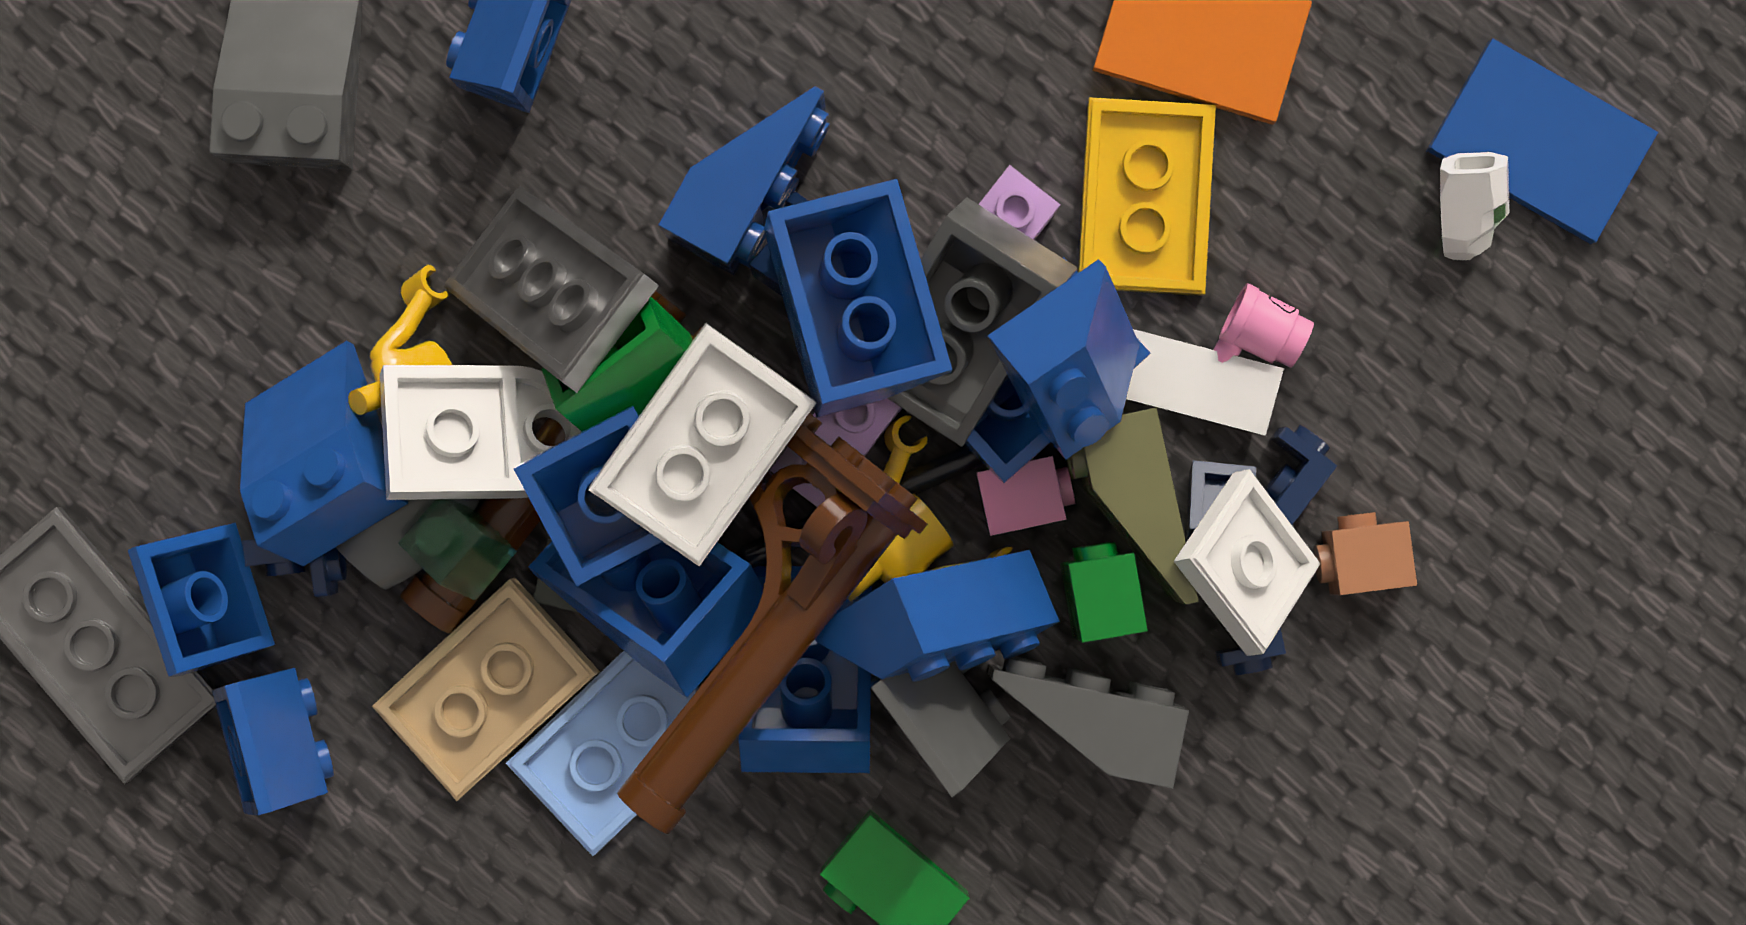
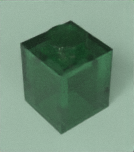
[398,499,517,600]

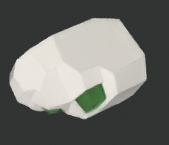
[1440,152,1510,260]

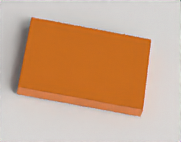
[1092,0,1312,125]

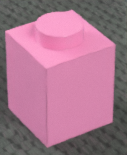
[977,456,1075,536]

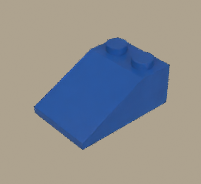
[240,341,408,566]
[528,541,764,698]
[739,566,872,773]

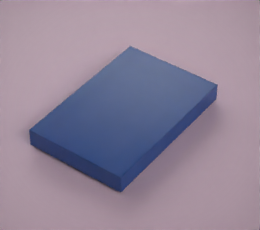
[1426,38,1658,244]

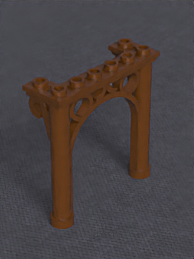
[400,290,928,834]

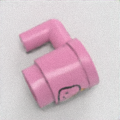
[1213,283,1314,368]

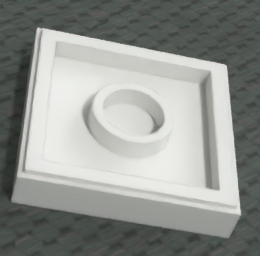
[1174,469,1321,656]

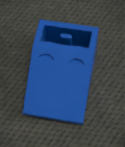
[658,86,830,276]

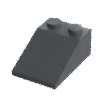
[209,0,363,170]
[887,197,1077,447]
[871,661,1011,797]

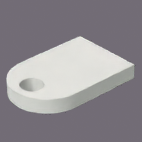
[380,365,581,500]

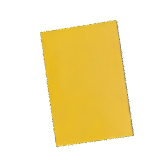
[1078,97,1216,296]

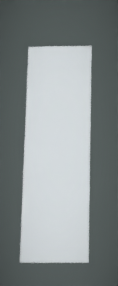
[1126,329,1284,436]

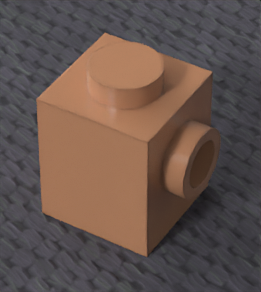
[1314,512,1417,595]

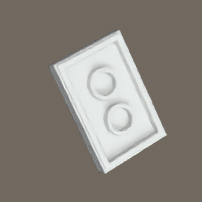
[589,323,817,566]

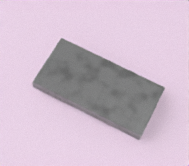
[443,186,659,393]
[0,507,216,784]

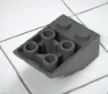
[987,657,1189,789]

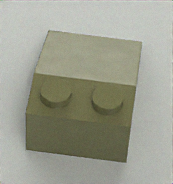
[1065,407,1199,604]

